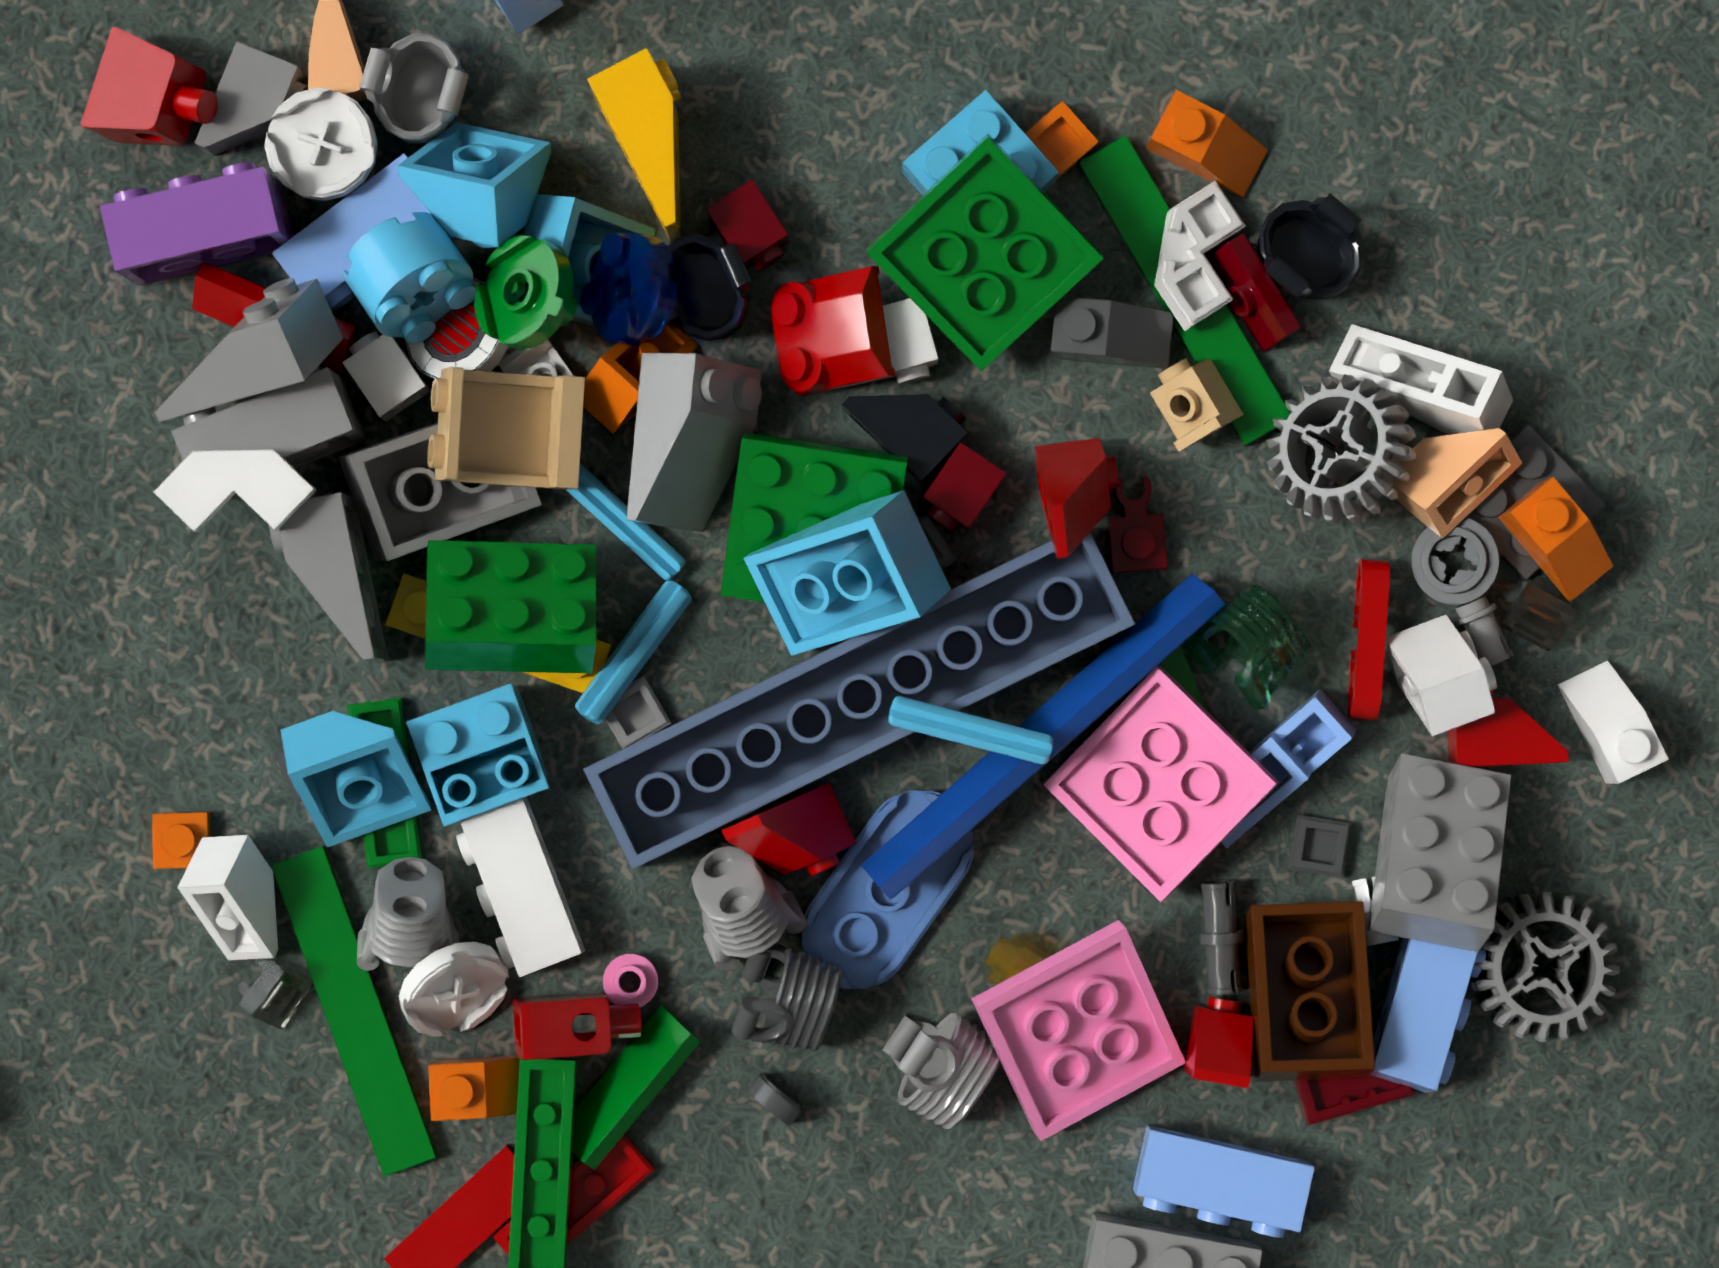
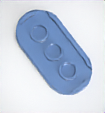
[802,790,974,989]

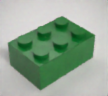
[425,540,596,674]

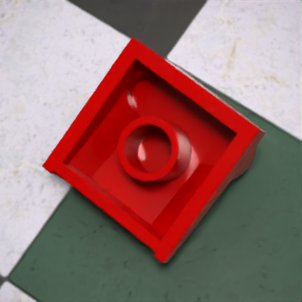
[771,266,895,396]

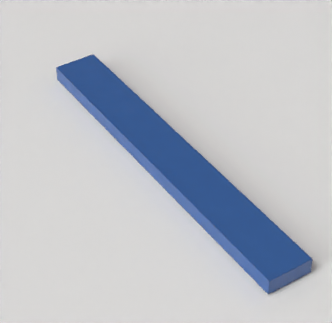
[861,573,1225,900]

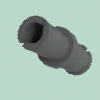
[1199,880,1244,995]

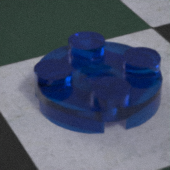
[580,232,677,346]

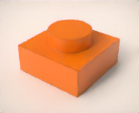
[1025,100,1099,181]
[152,812,211,869]

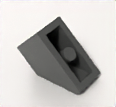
[1051,297,1175,369]

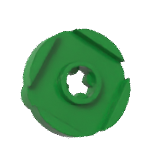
[474,235,577,350]

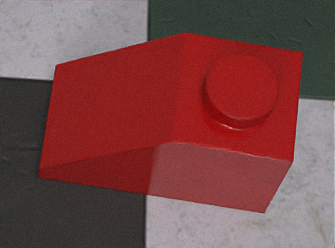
[1447,690,1569,767]
[722,783,857,876]
[1183,996,1254,1088]

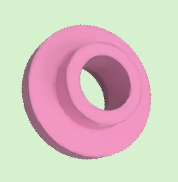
[603,953,658,1007]

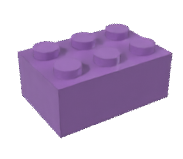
[100,162,294,286]

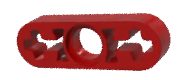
[1347,559,1390,720]

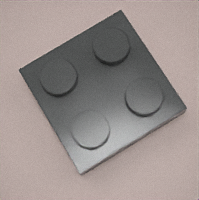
[1465,425,1605,580]

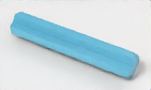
[567,463,686,581]
[575,580,692,724]
[888,696,1054,765]

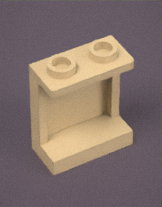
[427,367,585,490]

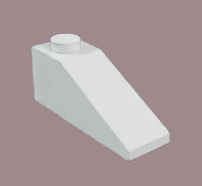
[1329,324,1513,434]

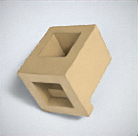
[1150,358,1244,452]

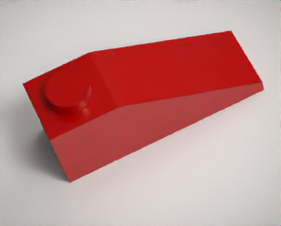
[1034,438,1119,558]

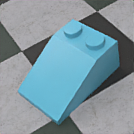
[743,490,951,656]

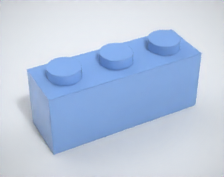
[272,153,431,312]
[1370,938,1487,1093]
[1133,1125,1314,1238]

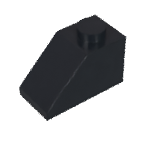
[842,394,968,484]

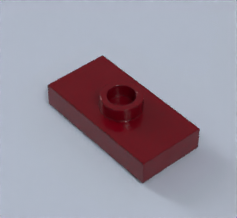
[1207,233,1301,352]
[1293,1075,1415,1125]

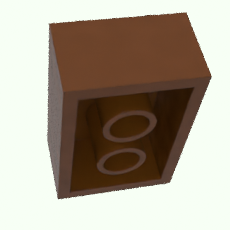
[1245,901,1375,1082]

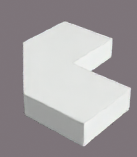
[1154,180,1246,331]
[154,449,316,532]

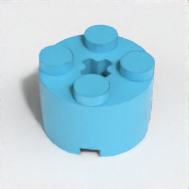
[343,212,476,344]

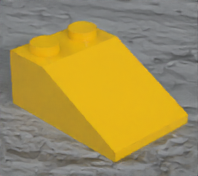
[587,48,682,242]

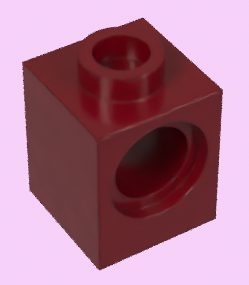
[706,179,789,272]
[922,442,1006,533]

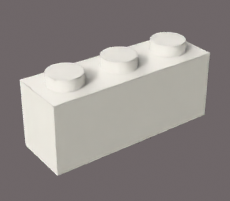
[456,797,586,977]

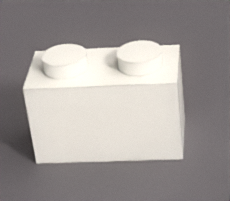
[1386,615,1497,736]

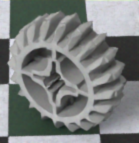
[1266,374,1417,524]
[1469,891,1620,1042]

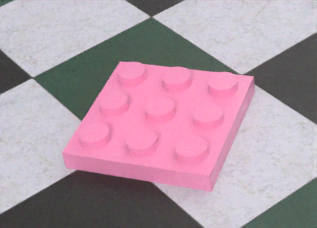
[1043,666,1280,902]
[971,920,1186,1141]

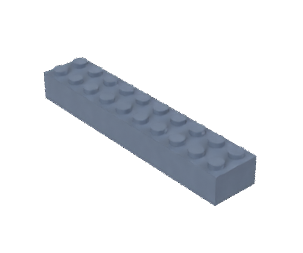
[583,533,1135,869]

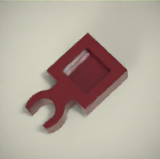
[1107,477,1168,574]

